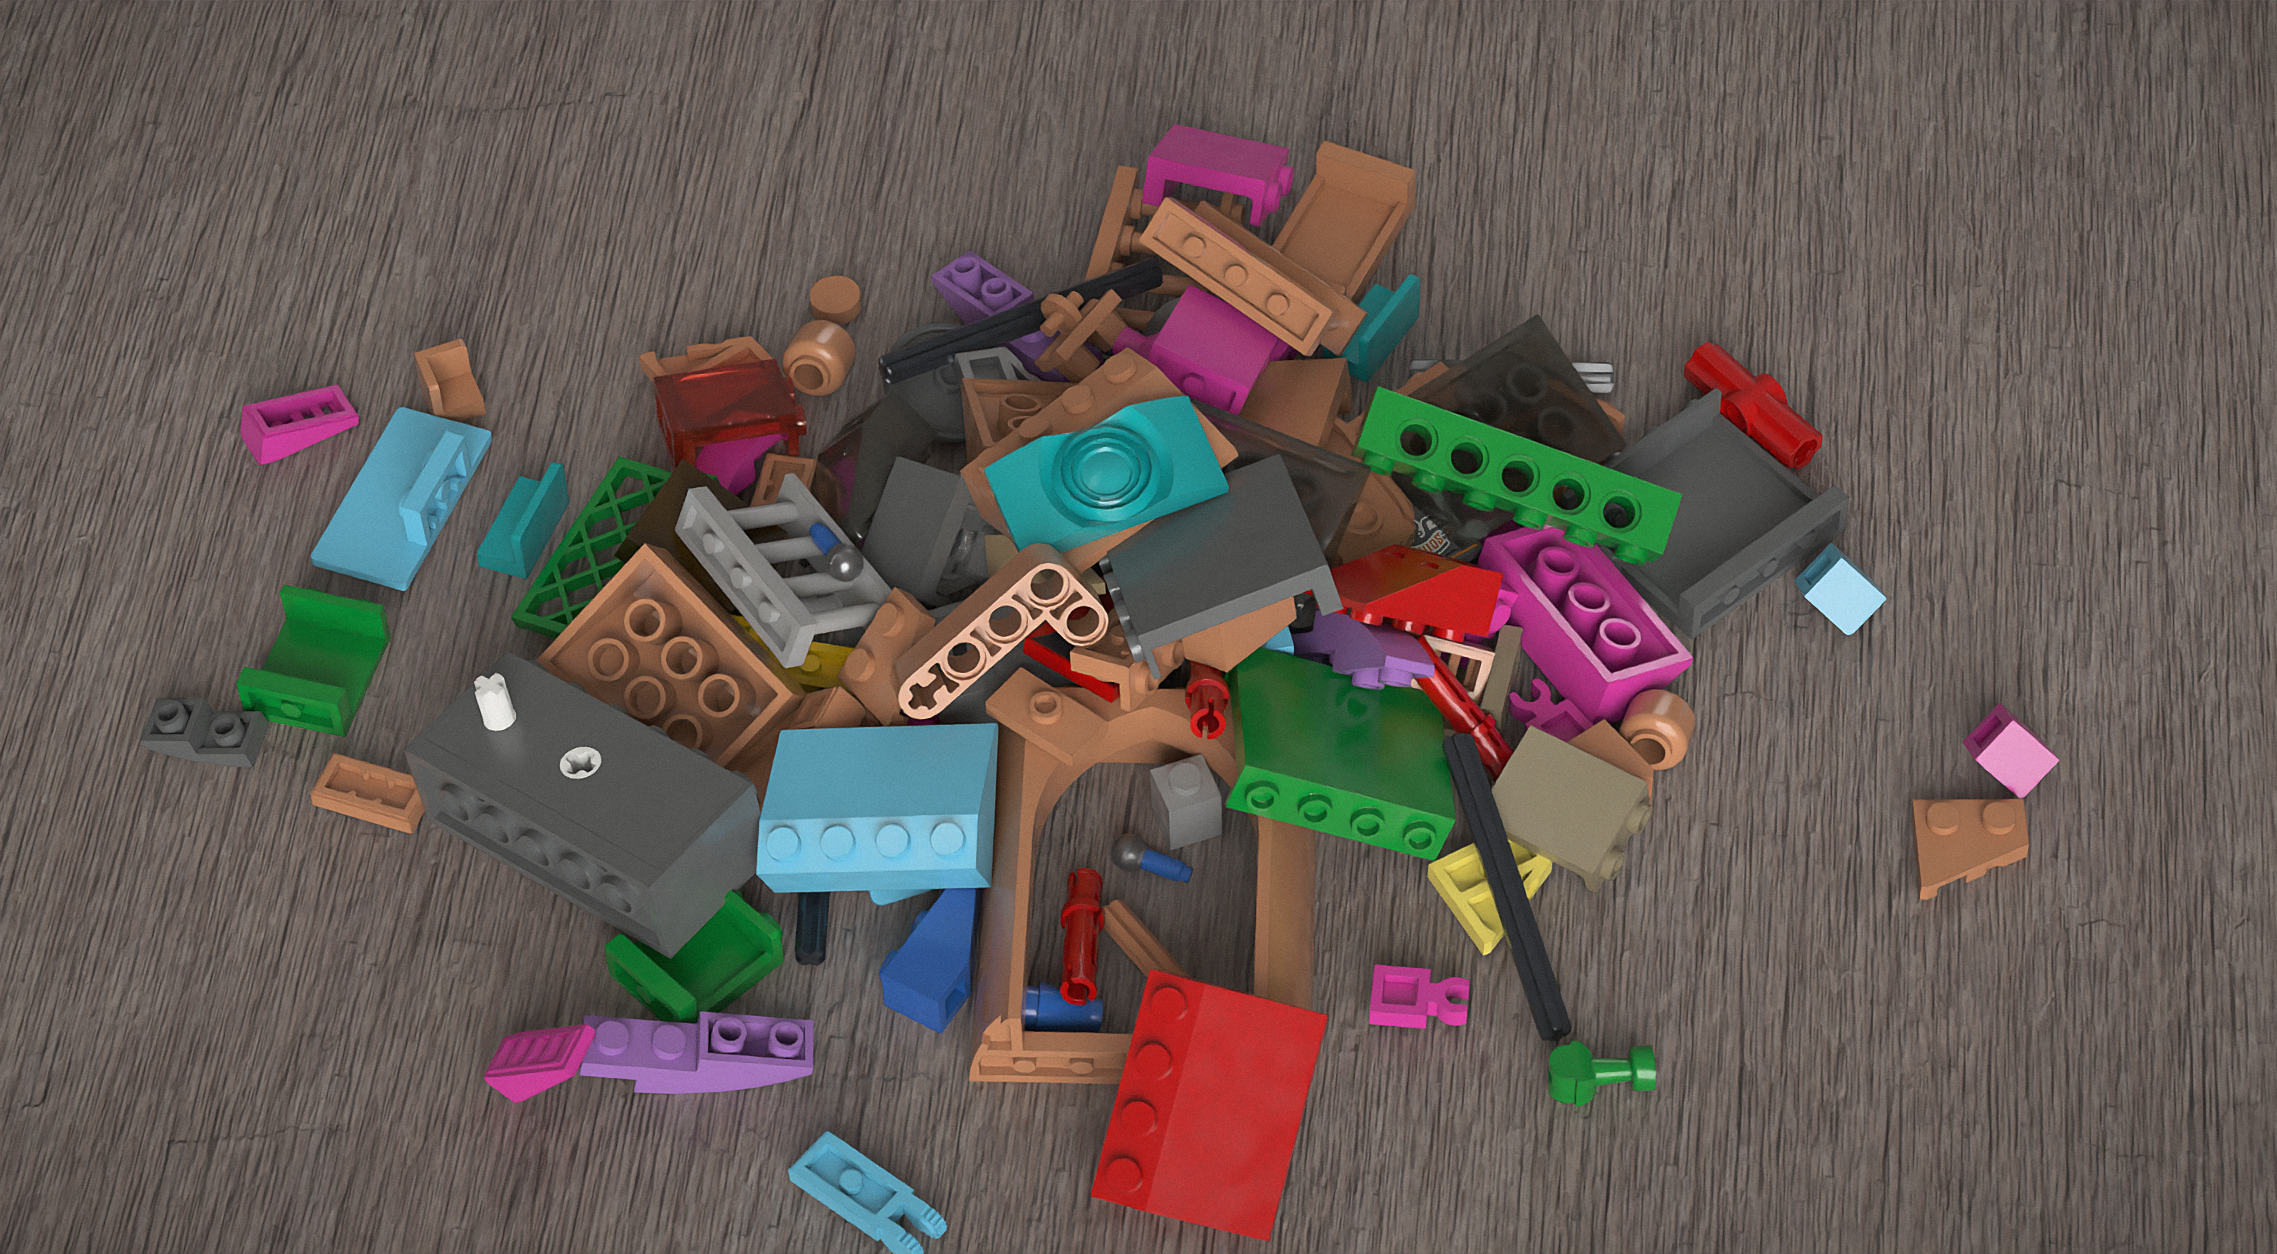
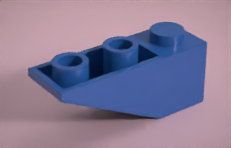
[879,888,982,1034]

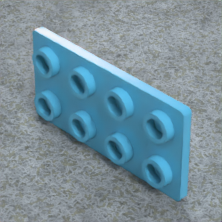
[311,407,492,591]

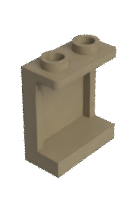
[1491,725,1653,893]

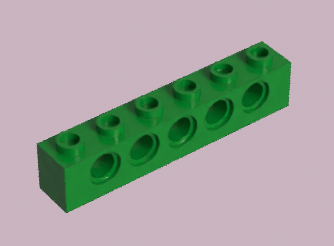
[1350,386,1683,566]

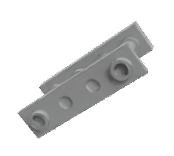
[674,473,892,668]

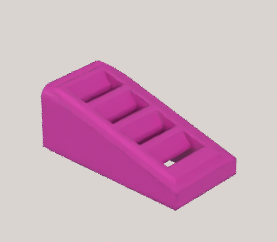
[240,385,359,465]
[484,1024,596,1104]

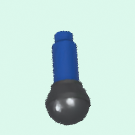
[809,522,864,582]
[1110,834,1194,883]

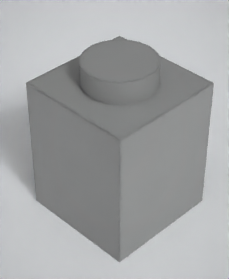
[1150,754,1222,850]

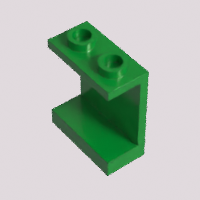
[236,584,391,737]

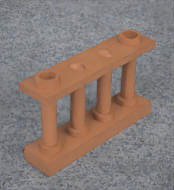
[1084,165,1245,347]
[1138,197,1368,356]

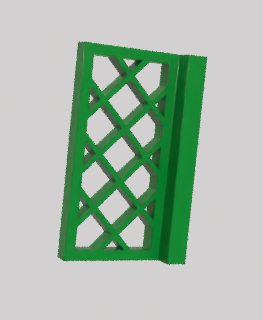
[511,456,721,639]

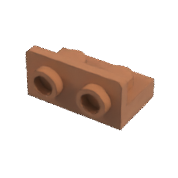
[1070,607,1185,712]

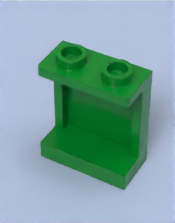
[604,890,784,1024]

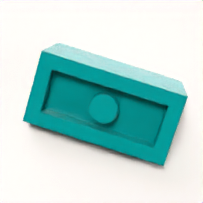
[1323,274,1420,383]
[477,462,570,579]

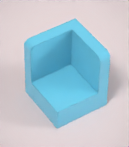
[1794,543,1887,635]

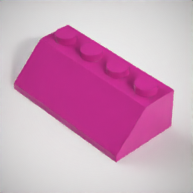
[1477,525,1694,725]

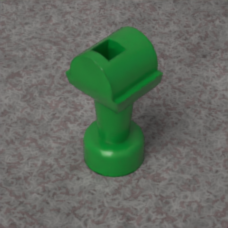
[1547,1040,1656,1107]

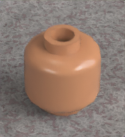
[782,320,857,396]
[1618,689,1695,771]

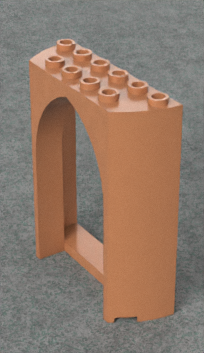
[969,685,1316,1088]

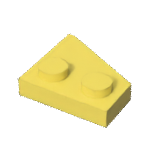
[1427,840,1552,956]

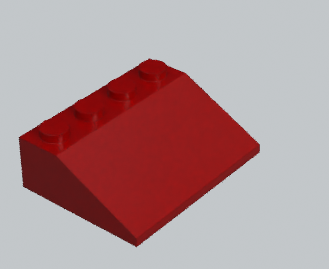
[1090,969,1329,1241]

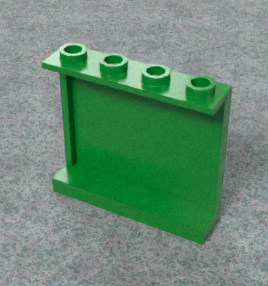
[1223,647,1456,861]

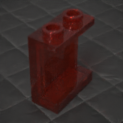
[653,358,807,470]

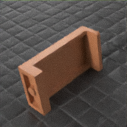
[1272,140,1417,304]
[1220,358,1354,498]

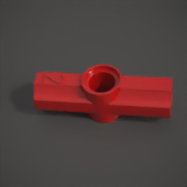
[1683,342,1823,470]

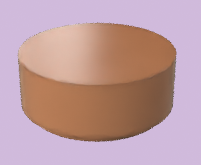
[809,276,861,325]

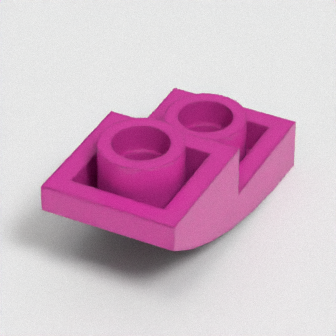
[693,415,781,496]

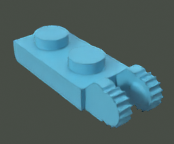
[788,1131,948,1254]

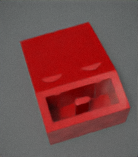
[1303,544,1504,642]

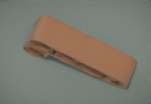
[890,543,1109,719]

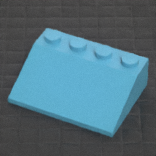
[756,723,998,893]

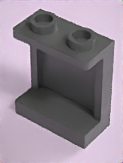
[861,456,976,611]

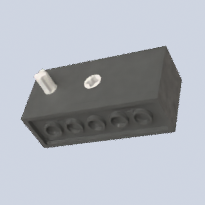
[404,651,761,959]

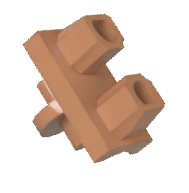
[1034,289,1128,383]

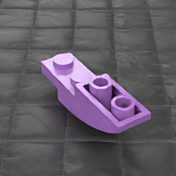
[931,251,1104,382]
[1291,610,1435,690]
[579,1011,813,1094]

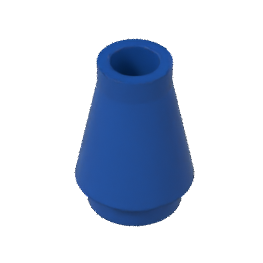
[1025,981,1103,1033]

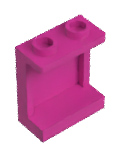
[1142,124,1294,227]
[1147,284,1279,430]

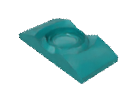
[984,396,1229,553]

